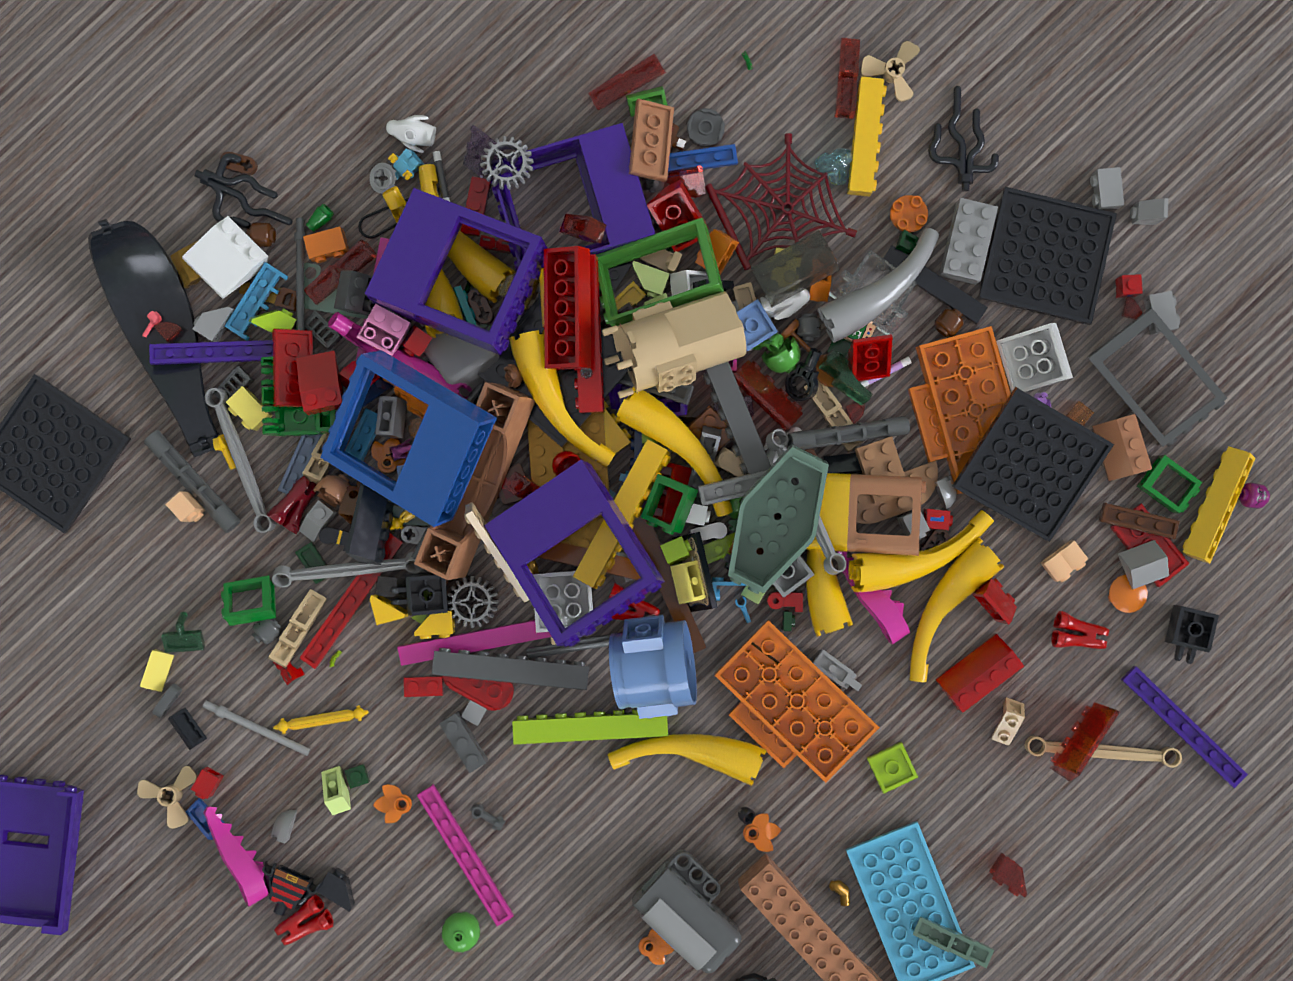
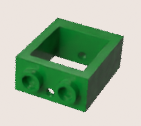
[1136,455,1202,514]
[641,474,698,535]
[221,576,276,626]

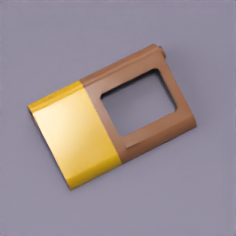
[806,473,926,556]

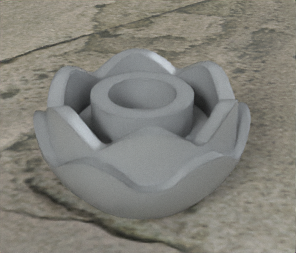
[646,178,665,193]

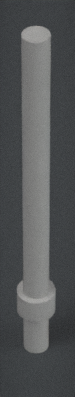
[203,700,311,756]

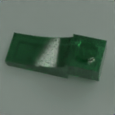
[819,350,873,406]

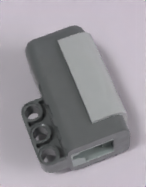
[632,849,742,973]

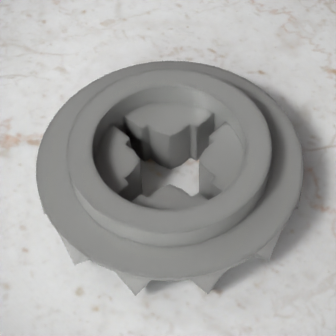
[370,163,397,194]

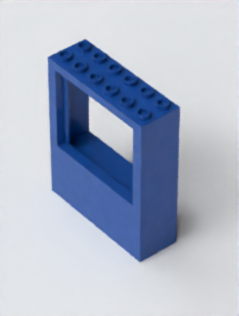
[320,350,497,527]

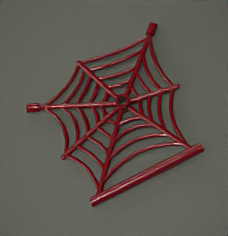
[705,133,857,271]

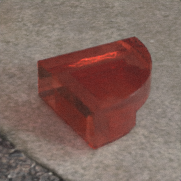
[1122,297,1143,320]
[154,322,182,342]
[846,400,865,424]

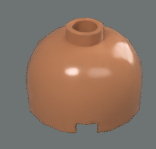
[313,474,351,508]

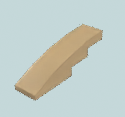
[804,381,864,453]
[268,589,327,668]

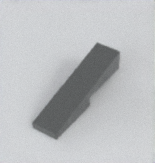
[688,426,722,505]

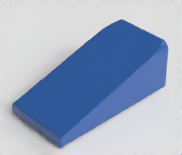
[185,798,224,840]

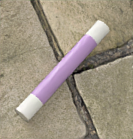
[857,357,912,389]

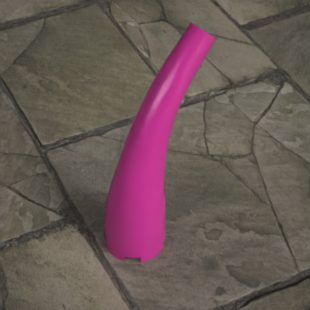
[328,312,472,399]

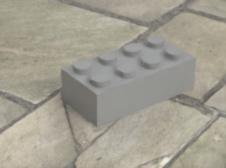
[939,198,998,285]

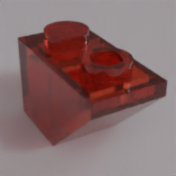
[989,853,1027,897]

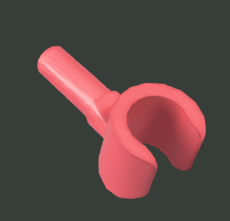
[142,311,162,337]

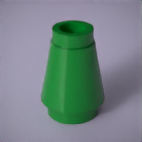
[306,204,334,232]

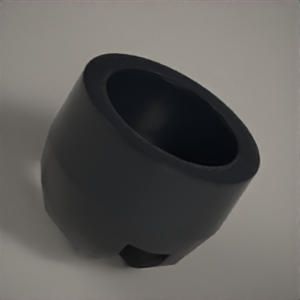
[738,807,755,824]

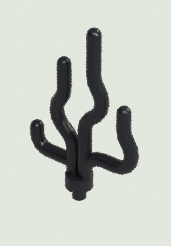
[928,86,999,192]
[194,153,293,229]

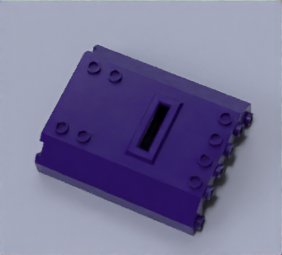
[0,775,84,935]

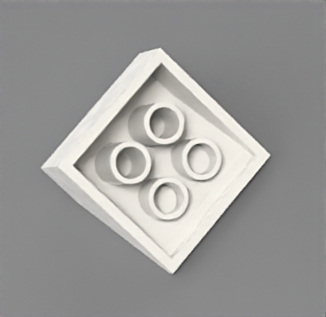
[182,216,268,299]
[996,323,1073,393]
[532,571,593,633]

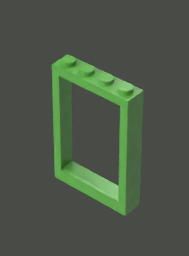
[596,218,724,326]

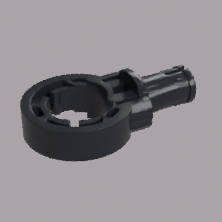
[785,348,822,401]

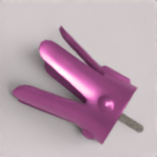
[386,438,412,461]

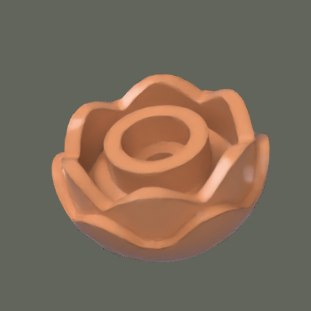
[504,364,523,388]

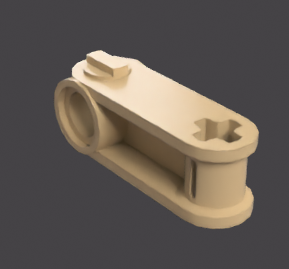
[714,447,743,477]

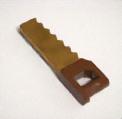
[239,282,297,312]

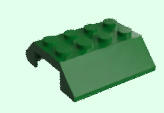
[261,357,336,436]

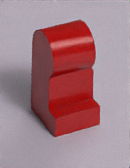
[767,592,803,612]

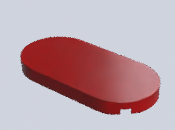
[443,676,514,711]

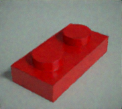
[403,676,444,697]

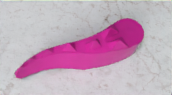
[837,551,910,645]
[204,806,268,907]

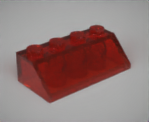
[734,360,803,431]
[1050,702,1120,782]

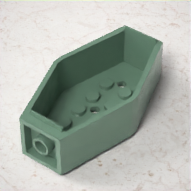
[728,444,829,594]

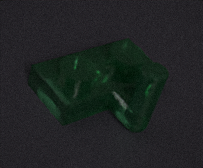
[161,612,205,653]

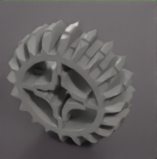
[480,136,534,190]
[447,576,499,628]

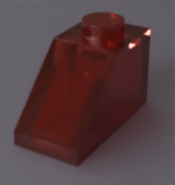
[666,166,706,198]
[559,214,607,243]

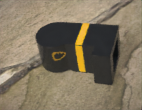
[319,527,350,552]

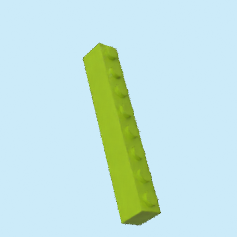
[512,709,668,745]

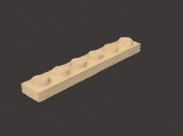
[464,502,529,603]

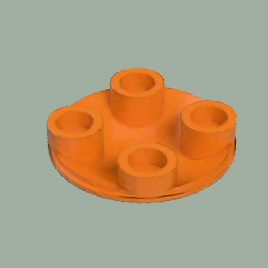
[890,195,928,233]
[1108,575,1148,613]

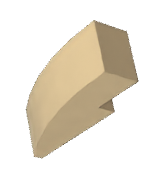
[303,433,332,484]

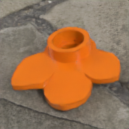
[371,438,408,474]
[373,784,412,823]
[743,813,781,852]
[638,929,674,965]

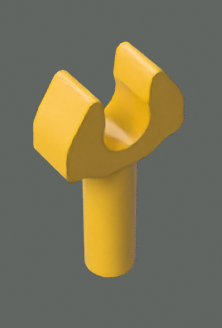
[213,434,236,470]

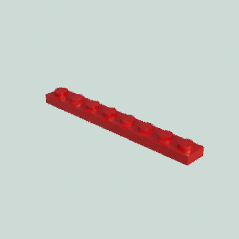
[300,532,404,669]

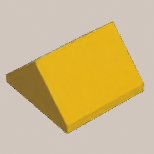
[370,594,408,625]

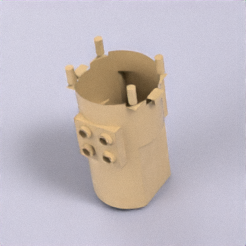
[602,291,746,398]

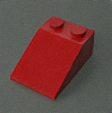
[848,334,893,382]
[296,351,343,415]
[972,578,1017,625]

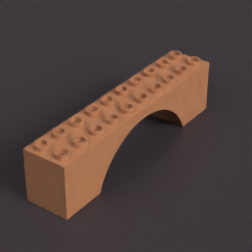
[414,382,535,580]
[738,853,883,981]

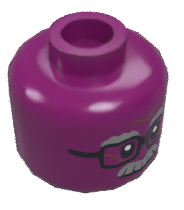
[1239,483,1270,509]

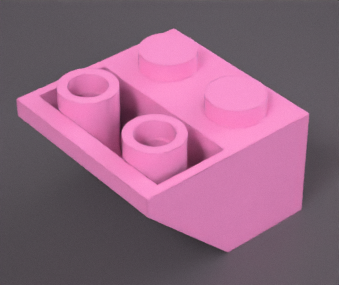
[357,304,411,356]

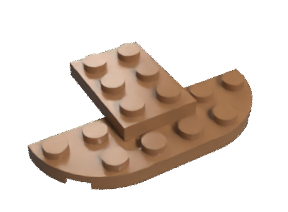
[855,436,938,524]

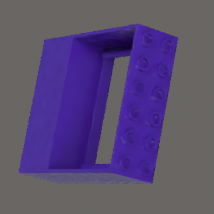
[491,123,655,271]
[365,188,548,355]
[484,460,665,647]

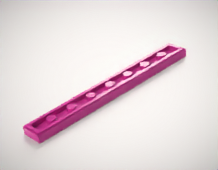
[397,620,551,666]
[417,784,514,927]

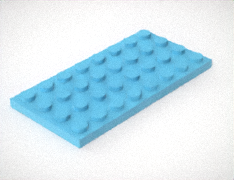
[845,821,975,981]

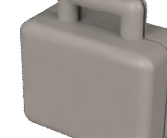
[417,314,499,398]

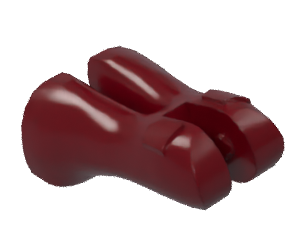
[266,476,317,534]

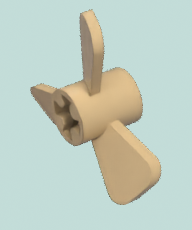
[861,41,920,102]
[137,766,197,829]

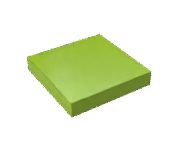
[867,742,918,794]

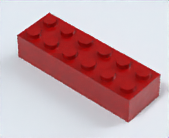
[544,246,591,370]

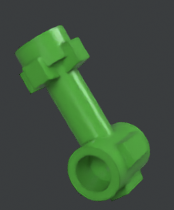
[753,333,784,352]

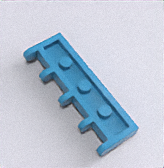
[224,262,288,341]

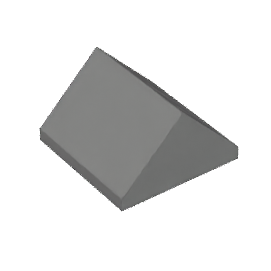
[1118,540,1169,590]
[773,556,815,598]

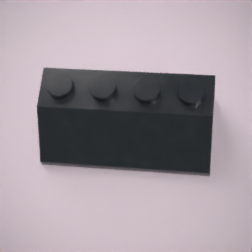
[345,483,395,565]

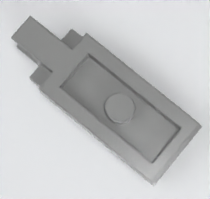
[812,649,862,691]

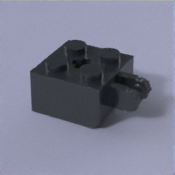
[390,572,448,616]
[1165,605,1219,664]

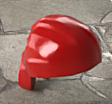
[552,451,580,476]

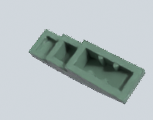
[913,916,995,969]

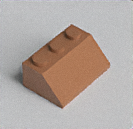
[1092,414,1152,481]

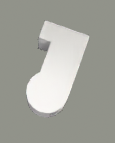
[690,522,727,541]

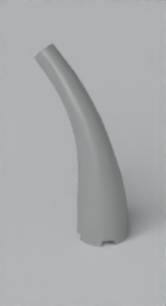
[818,228,939,342]

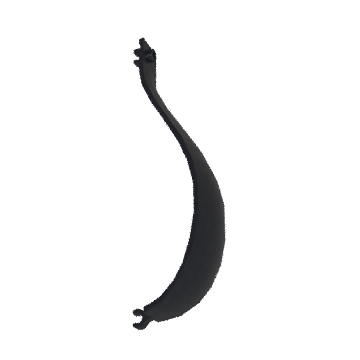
[88,219,219,457]

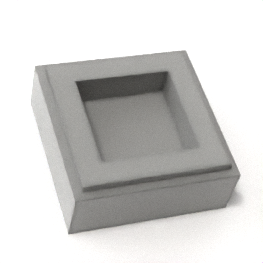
[461,700,487,726]

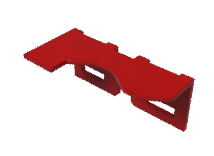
[479,235,511,254]
[274,662,305,685]

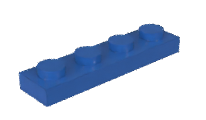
[668,144,738,174]

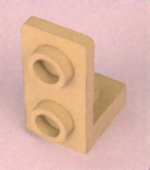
[640,249,682,274]
[992,697,1025,745]

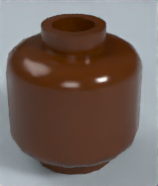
[246,222,276,247]
[935,308,964,337]

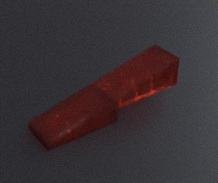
[834,38,860,119]
[588,54,666,110]
[304,240,377,305]

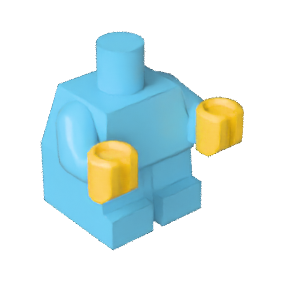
[388,148,425,180]

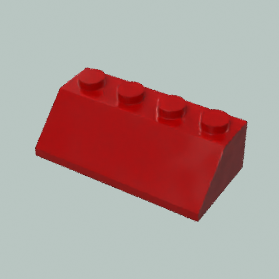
[935,634,1024,713]

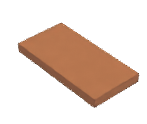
[629,99,674,182]

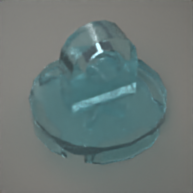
[815,148,853,185]

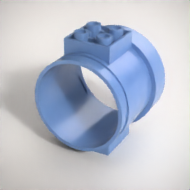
[609,615,697,719]

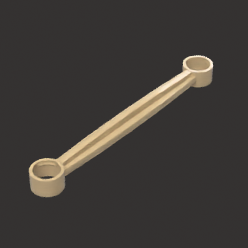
[1025,736,1182,768]

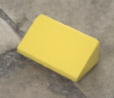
[140,649,174,692]

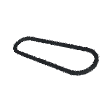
[358,198,409,239]

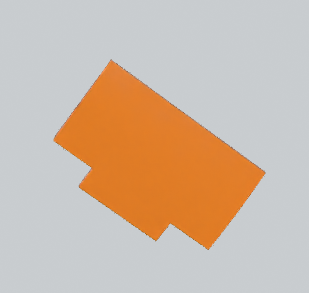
[908,326,1011,494]
[714,620,880,783]

